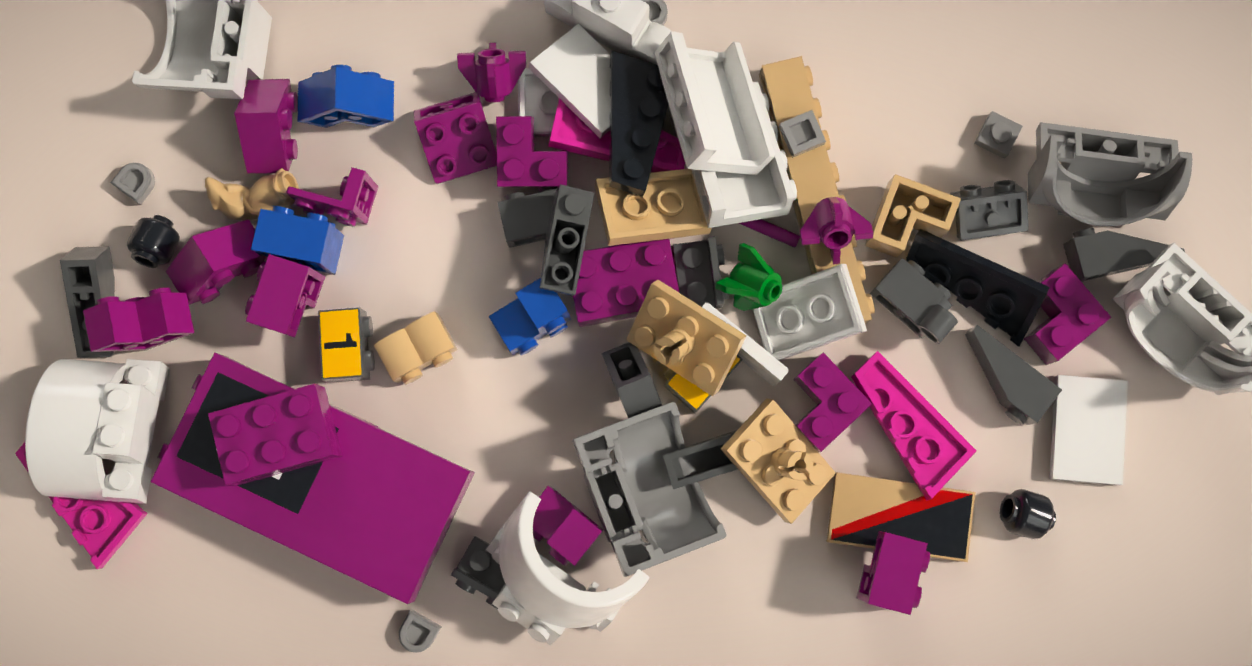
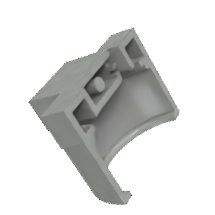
[573,402,726,577]

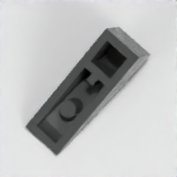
[1063,228,1185,282]
[60,246,115,358]
[965,325,1062,425]

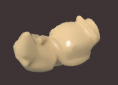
[205,168,299,221]

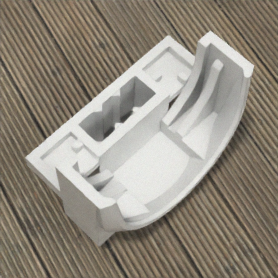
[1112,243,1252,395]

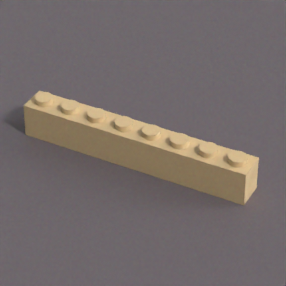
[759,56,875,324]

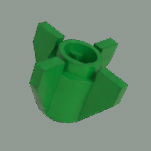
[715,243,782,311]

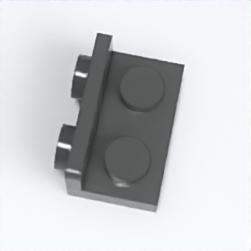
[950,180,1028,241]
[673,236,729,309]
[451,536,506,609]

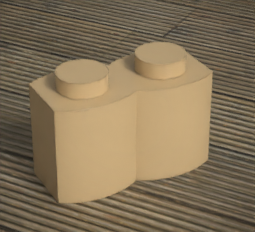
[374,311,458,385]

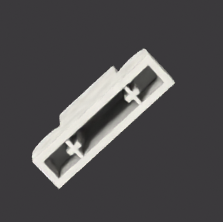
[544,0,671,65]

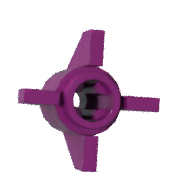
[457,43,526,102]
[800,197,874,265]

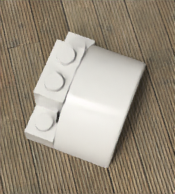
[132,0,272,99]
[25,359,170,504]
[486,492,649,645]

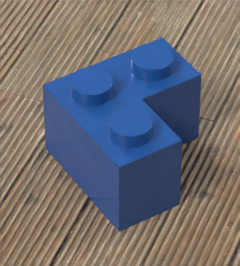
[297,65,394,128]
[251,206,344,275]
[489,278,571,356]

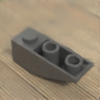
[540,184,595,296]

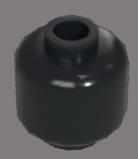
[127,215,180,268]
[999,489,1056,539]

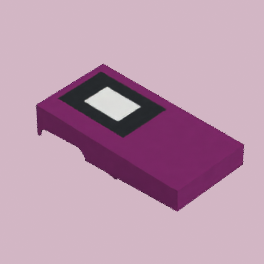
[151,352,475,604]

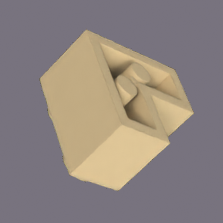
[865,174,961,258]

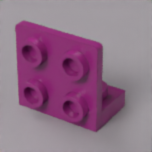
[414,92,497,184]
[286,167,379,227]

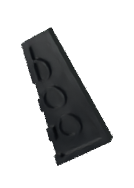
[609,51,668,197]
[906,229,1050,347]

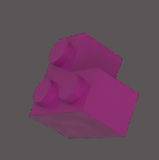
[234,79,298,174]
[496,116,569,187]
[166,219,266,305]
[245,254,326,338]
[1024,263,1111,365]
[83,288,194,352]
[793,352,872,452]
[533,486,603,566]
[856,531,930,615]

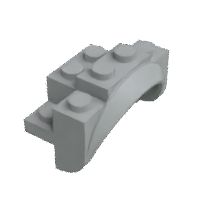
[1028,122,1192,226]

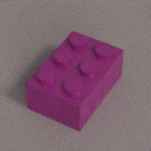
[573,239,679,327]
[208,384,342,485]

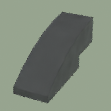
[663,430,738,489]

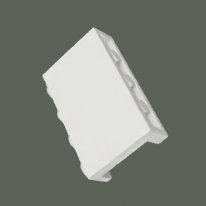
[654,31,775,175]
[691,82,797,228]

